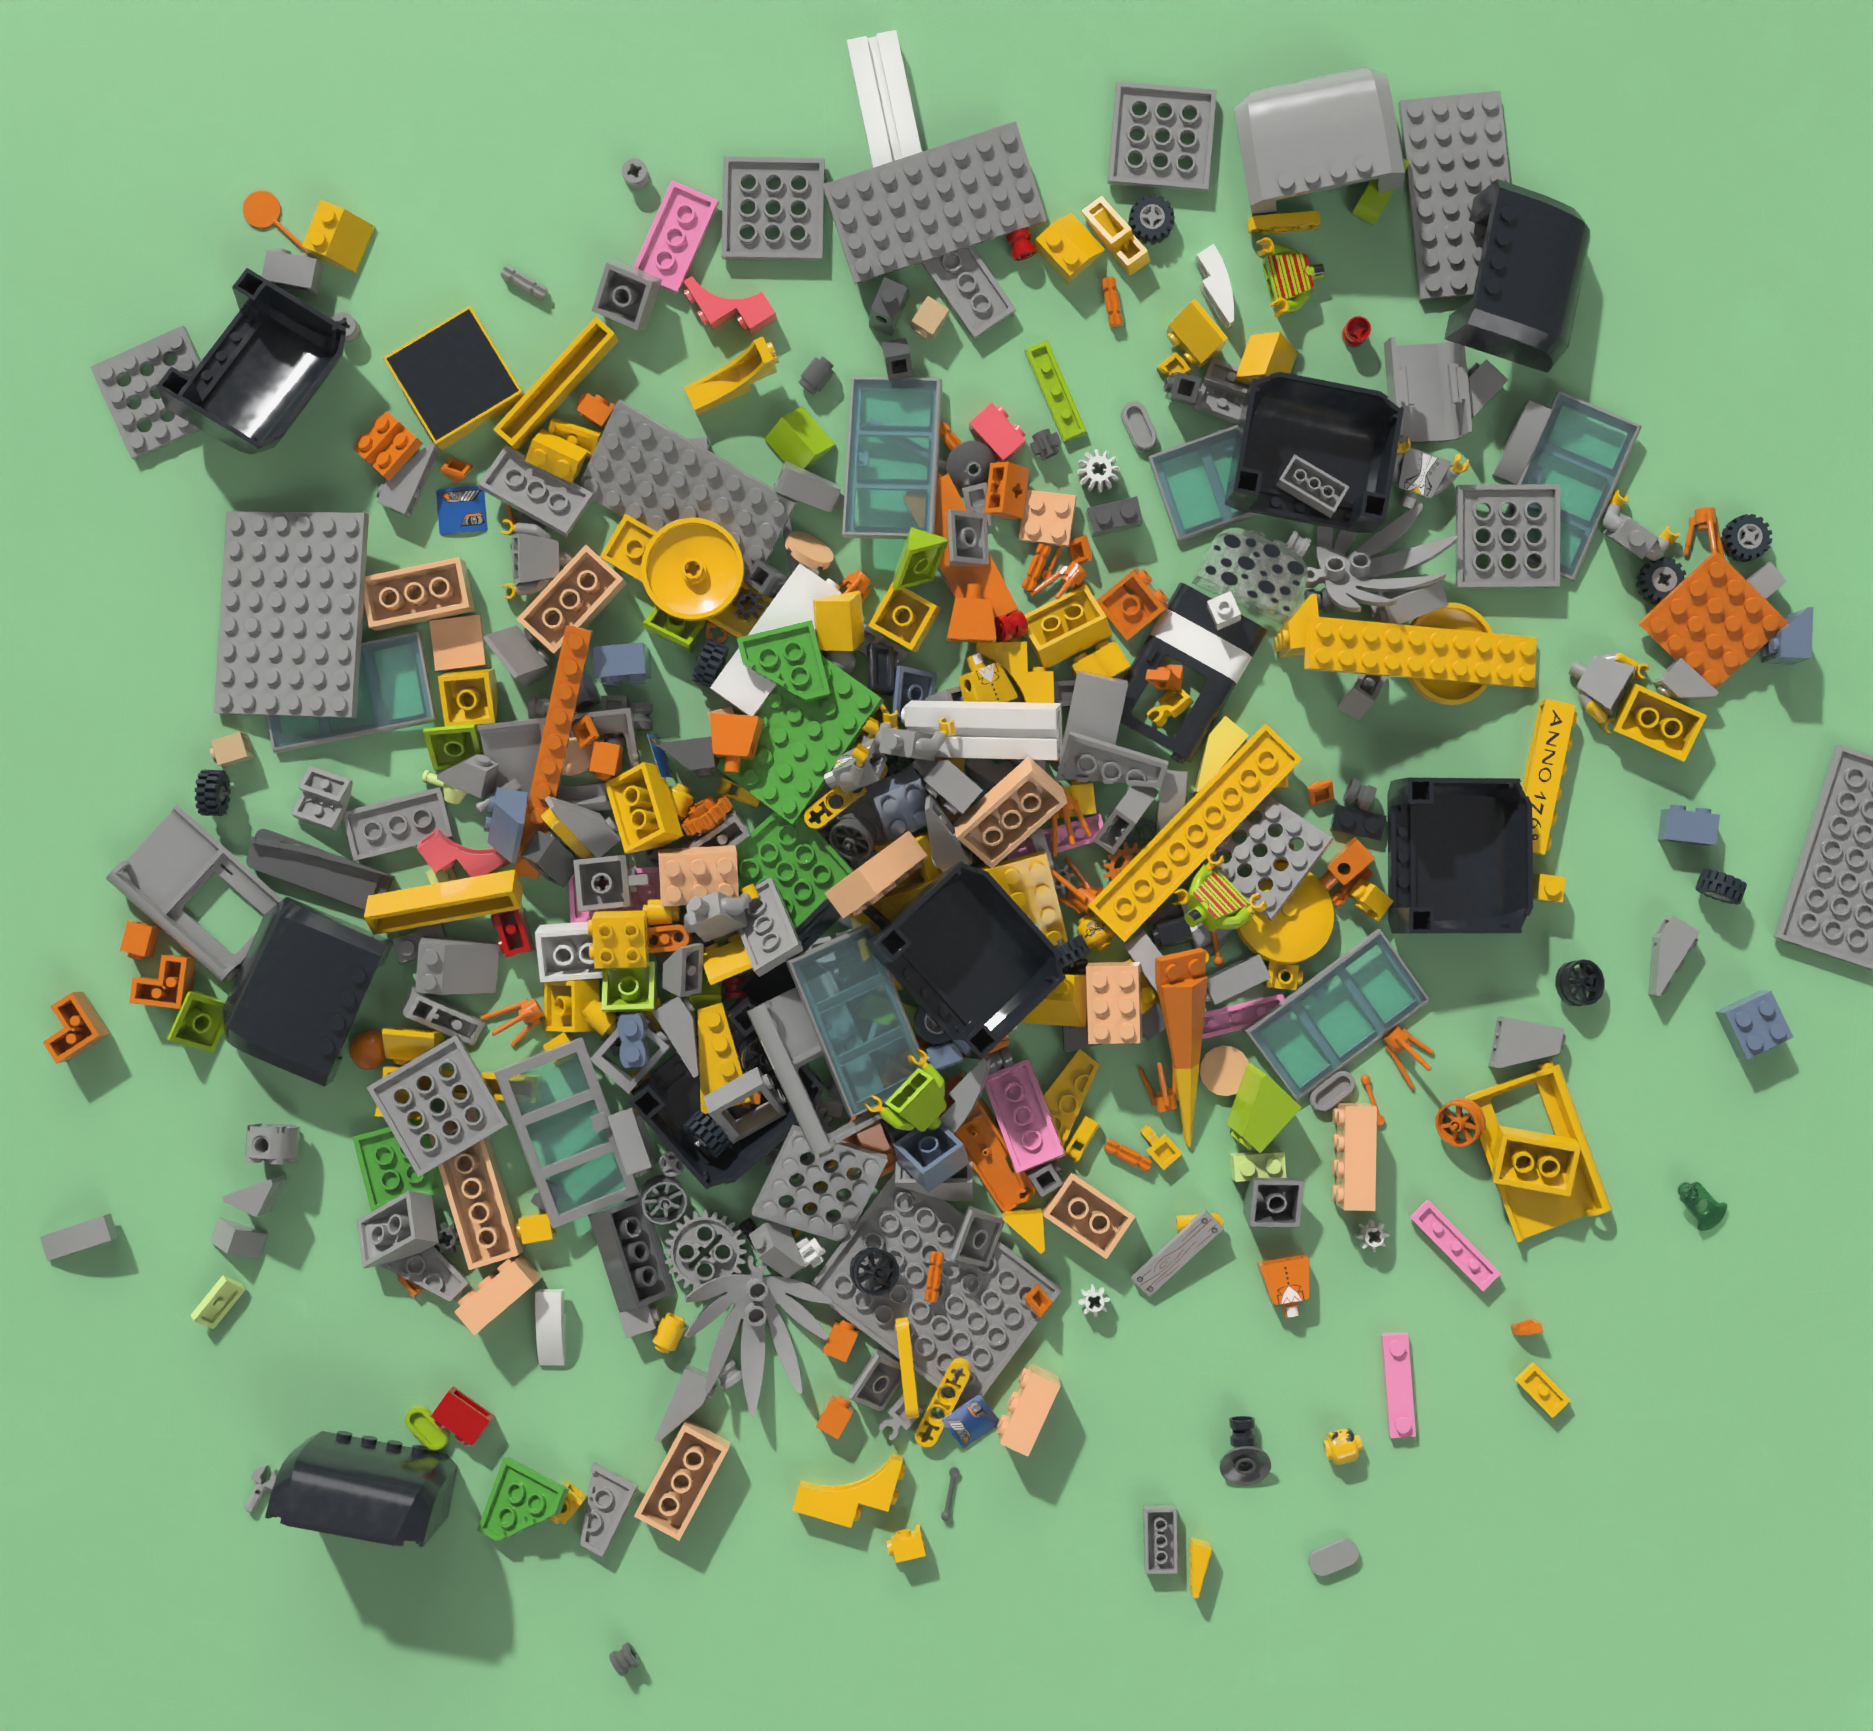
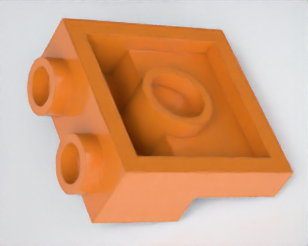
[353,411,423,481]
[1097,568,1169,641]

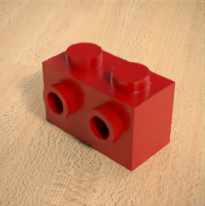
[491,902,536,957]

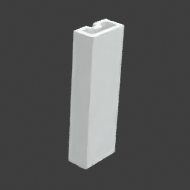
[847,30,922,168]
[710,563,842,716]
[901,700,1063,760]

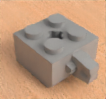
[912,759,983,816]
[573,855,650,912]

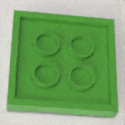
[353,1120,445,1211]

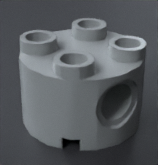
[245,1123,300,1165]

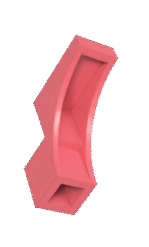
[683,276,777,335]
[417,828,511,877]

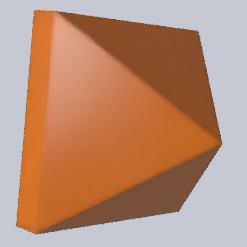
[440,457,474,483]
[1068,535,1092,565]
[572,714,599,750]
[1307,779,1334,806]
[1023,1283,1053,1318]

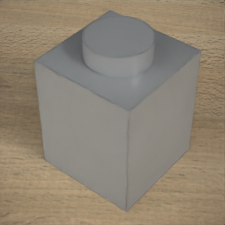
[619,1303,661,1338]

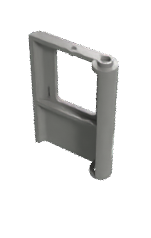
[477,708,641,816]
[106,804,283,982]
[747,971,887,1158]

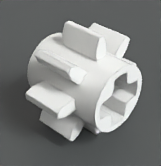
[1355,1219,1389,1252]
[796,1236,826,1268]
[1078,1284,1110,1317]

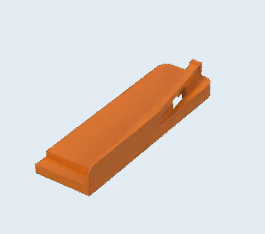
[939,1071,1037,1211]

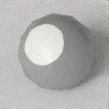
[825,651,856,675]

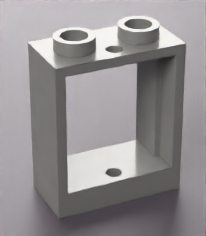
[1368,574,1449,624]
[1206,954,1271,1005]
[590,1012,672,1094]
[704,1067,786,1144]
[607,1107,658,1178]

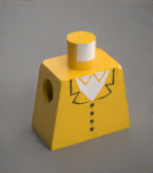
[958,652,1018,702]

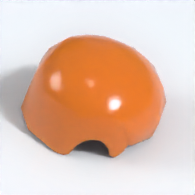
[349,1029,387,1070]

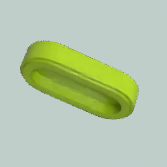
[405,1405,450,1451]

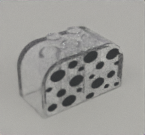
[1192,528,1308,624]

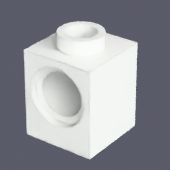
[1207,591,1241,631]

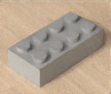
[1276,454,1349,518]
[1143,1505,1178,1574]

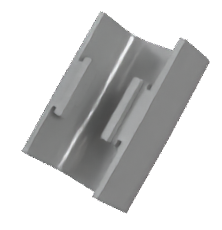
[1384,337,1472,443]

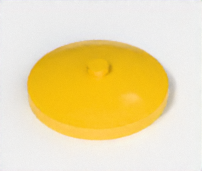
[641,518,745,621]
[1407,603,1493,705]
[1236,863,1334,964]

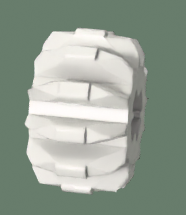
[1077,449,1120,493]

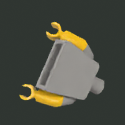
[1568,653,1649,733]

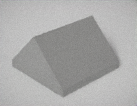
[947,509,989,567]
[222,1174,287,1217]
[950,1205,1005,1268]
[848,1347,902,1412]

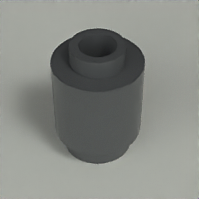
[798,356,835,395]

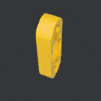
[1247,211,1321,235]
[541,808,594,859]

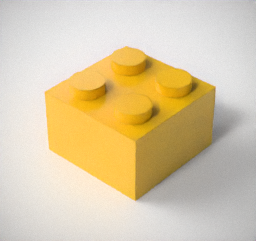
[868,582,941,653]

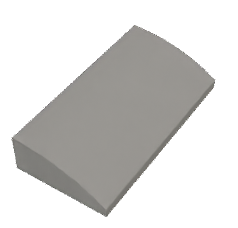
[1057,671,1128,770]

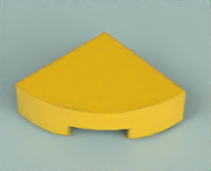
[1157,351,1192,377]

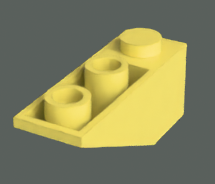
[1194,716,1249,794]

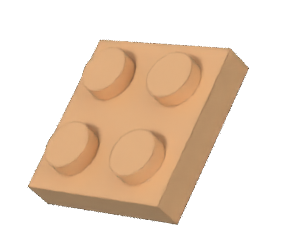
[1019,490,1077,547]

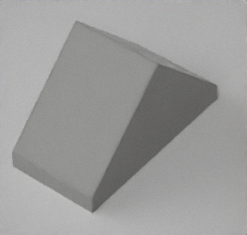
[211,1217,269,1258]

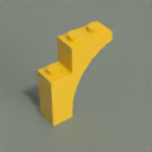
[684,336,779,416]
[976,637,1054,703]
[792,1454,906,1528]

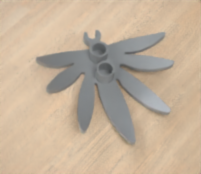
[1302,503,1458,612]
[685,1256,832,1417]

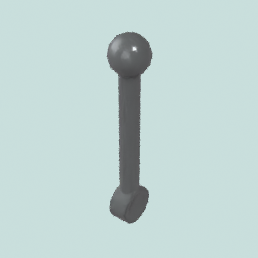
[941,1467,959,1521]

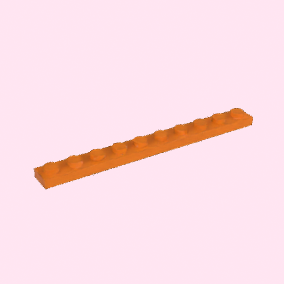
[513,625,593,880]

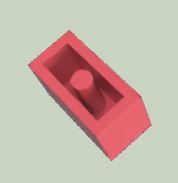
[969,403,1026,462]

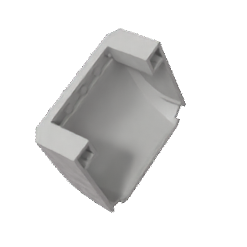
[1234,67,1405,217]

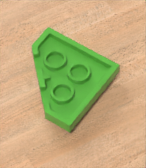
[737,620,831,702]
[477,1457,569,1541]

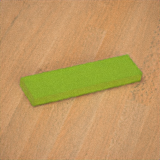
[1024,340,1087,443]

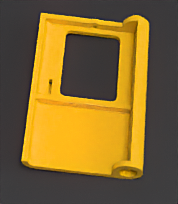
[1464,1060,1612,1243]

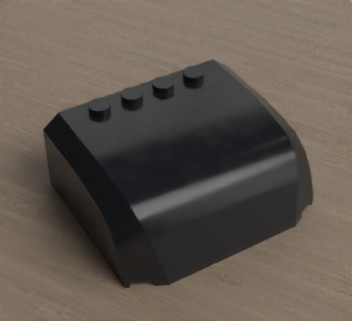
[1444,179,1590,373]
[156,268,346,455]
[1224,372,1404,533]
[1387,777,1533,934]
[865,861,1066,1060]
[223,897,393,1087]
[629,993,825,1189]
[265,1431,458,1547]

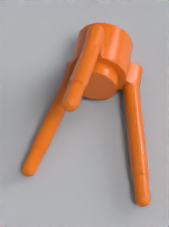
[1684,507,1725,559]
[1030,562,1087,600]
[838,570,872,604]
[1051,794,1091,858]
[1051,856,1098,914]
[480,998,545,1047]
[1383,1026,1434,1090]
[1138,1061,1179,1112]

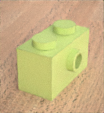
[1229,1149,1287,1182]

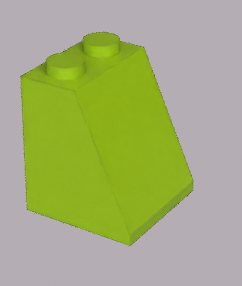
[1226,1063,1302,1153]

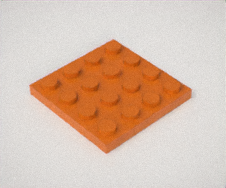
[1638,550,1789,689]

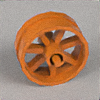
[1435,1098,1486,1147]

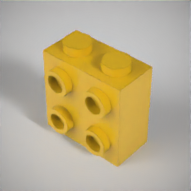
[588,910,649,969]

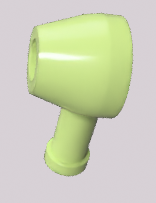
[422,770,467,804]

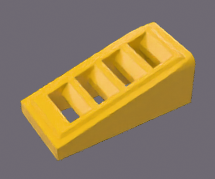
[1190,1537,1212,1599]

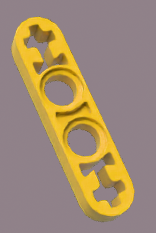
[804,763,888,830]
[896,1317,919,1419]
[915,1358,972,1447]

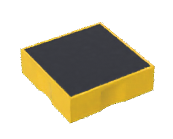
[383,306,525,451]

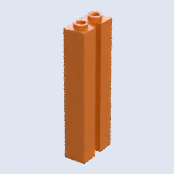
[903,473,1018,619]

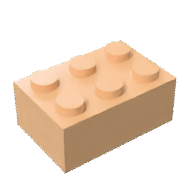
[658,845,739,906]
[1086,962,1142,1044]
[1042,1170,1135,1259]
[454,1254,542,1335]
[996,1363,1061,1457]

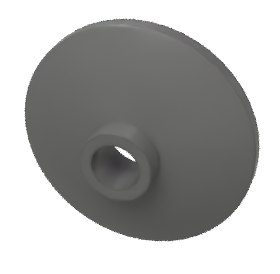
[946,441,997,489]
[1220,1446,1271,1485]

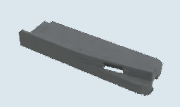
[246,829,394,910]

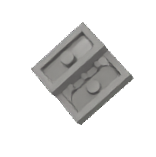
[1193,358,1250,425]
[291,766,353,832]

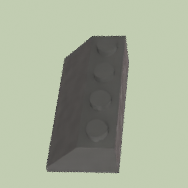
[588,1197,676,1312]

